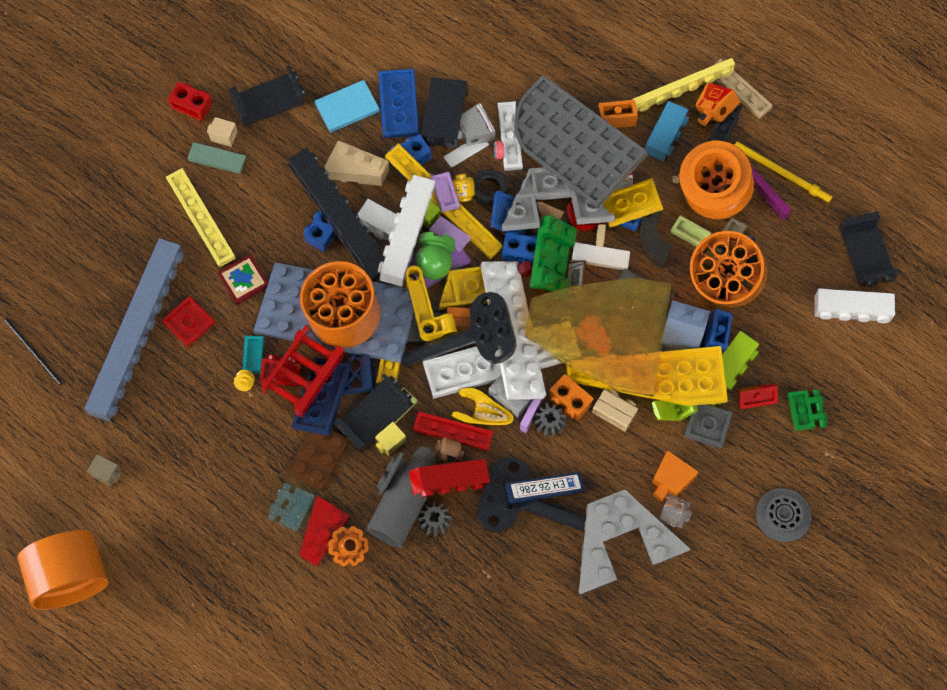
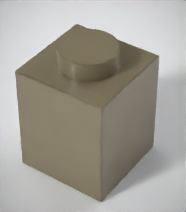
[87,454,121,487]

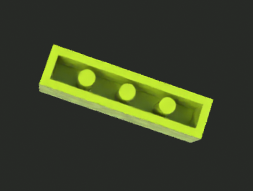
[709,331,759,406]

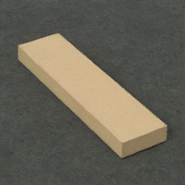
[714,59,773,119]

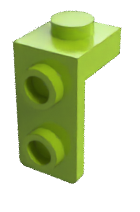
[652,401,698,421]

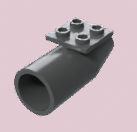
[366,446,438,548]

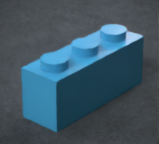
[645,101,689,162]

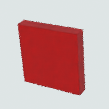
[161,296,216,348]

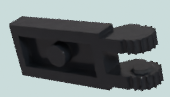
[708,105,743,142]

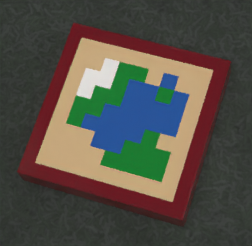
[218,255,268,305]

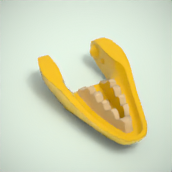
[452,388,514,425]

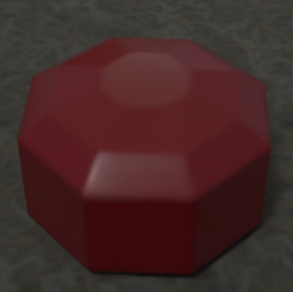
[517,261,533,277]

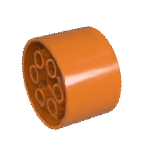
[690,231,767,308]
[300,261,381,348]
[17,530,109,610]

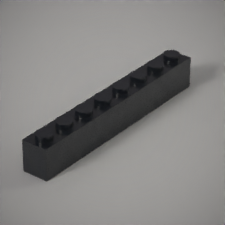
[288,148,385,282]

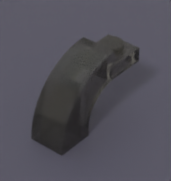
[639,205,672,269]

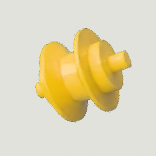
[234,370,255,391]

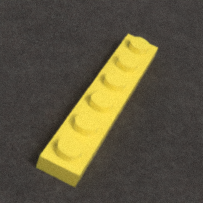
[632,58,735,112]
[166,168,236,267]

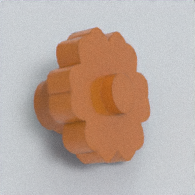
[328,526,369,567]

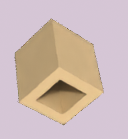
[207,117,238,147]

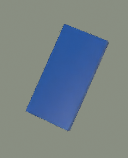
[378,69,419,138]

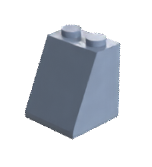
[657,301,710,352]

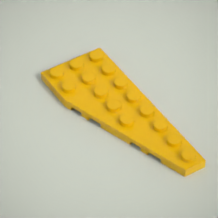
[566,346,727,406]

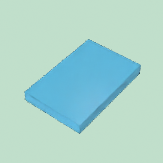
[315,80,380,133]

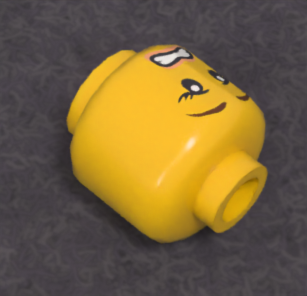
[452,173,475,202]

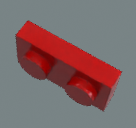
[738,383,778,409]

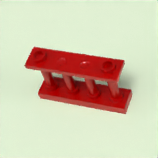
[261,325,345,418]

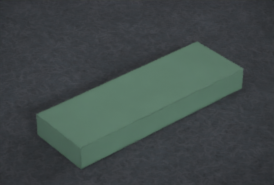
[188,142,246,174]

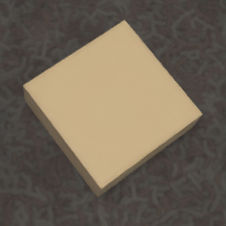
[595,224,606,247]

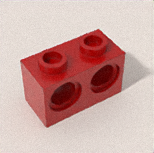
[168,82,213,121]

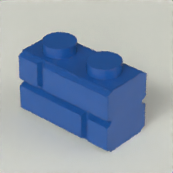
[701,309,732,352]

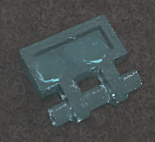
[267,483,315,532]

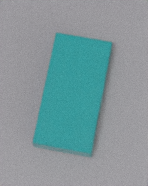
[242,336,265,374]

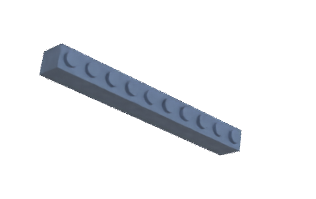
[84,238,184,421]

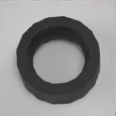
[474,169,507,206]

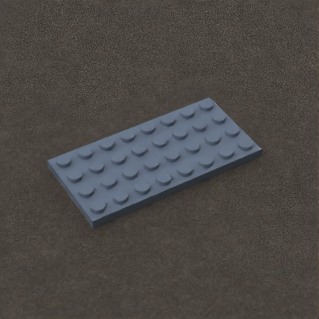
[253,262,414,363]

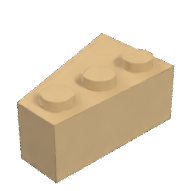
[324,141,389,186]

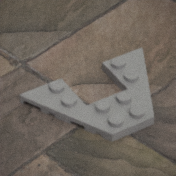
[502,167,615,231]
[578,490,690,594]

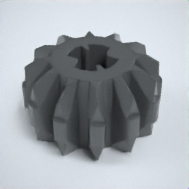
[534,404,566,437]
[418,502,452,536]

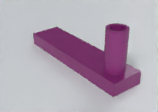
[722,166,791,221]

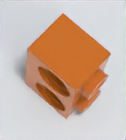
[549,374,594,421]

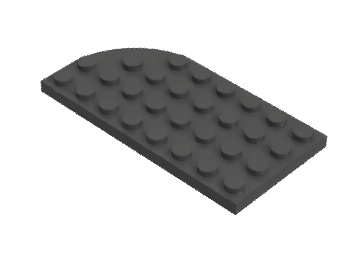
[514,75,649,209]

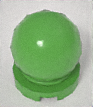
[415,232,456,280]

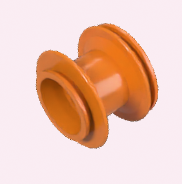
[680,140,754,219]

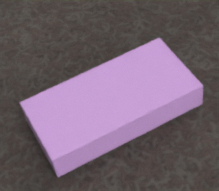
[431,172,460,213]
[429,216,470,253]
[520,399,543,433]

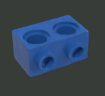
[388,134,431,176]
[304,210,336,252]
[502,232,537,264]

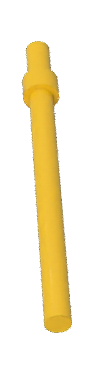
[735,141,833,203]

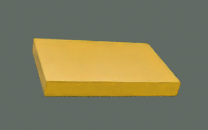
[603,178,663,228]

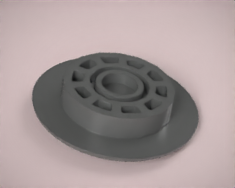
[756,488,811,542]

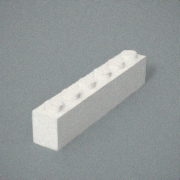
[378,175,435,287]

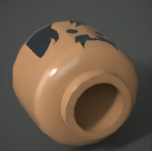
[434,437,464,464]

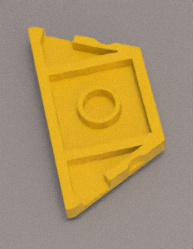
[439,267,488,310]

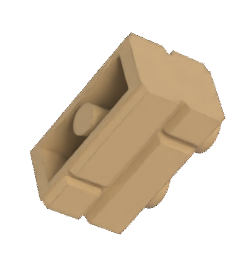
[592,389,639,432]

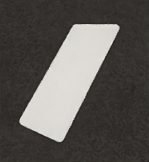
[444,142,489,167]

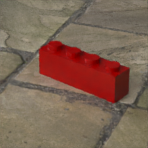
[409,459,490,497]

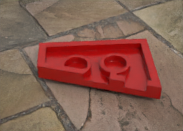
[300,496,350,567]

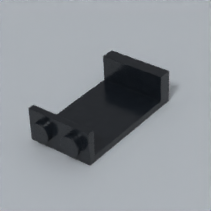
[229,66,306,127]
[421,78,469,148]
[839,211,900,287]
[334,373,413,452]

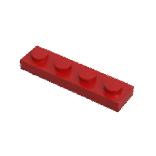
[413,411,493,451]

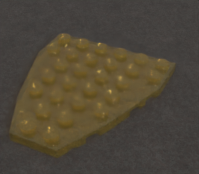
[525,278,671,397]

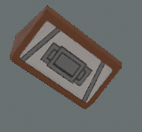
[565,260,586,300]

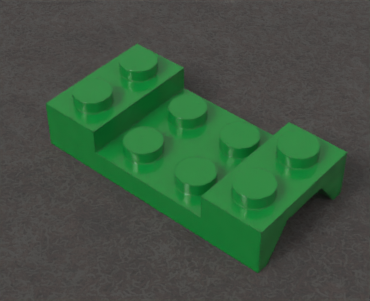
[530,215,577,300]

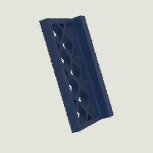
[325,349,375,396]

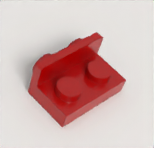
[259,354,303,387]

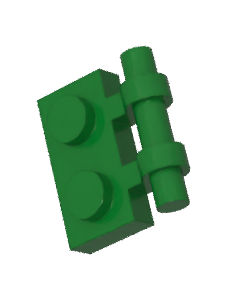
[787,390,828,432]

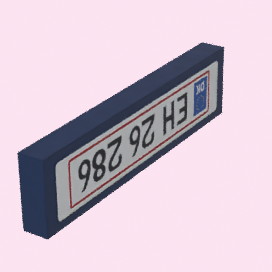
[505,472,585,504]

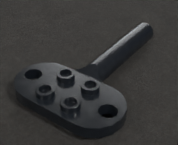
[402,292,517,367]
[477,457,586,533]

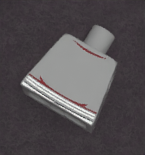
[458,103,495,146]

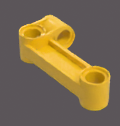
[405,266,457,341]

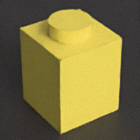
[375,422,406,456]

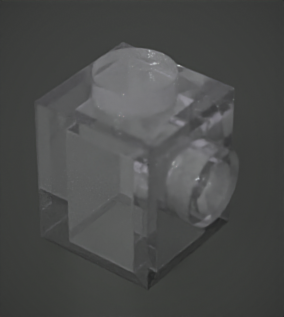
[659,494,692,528]

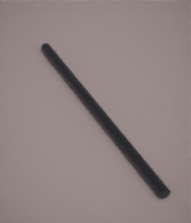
[4,318,62,385]

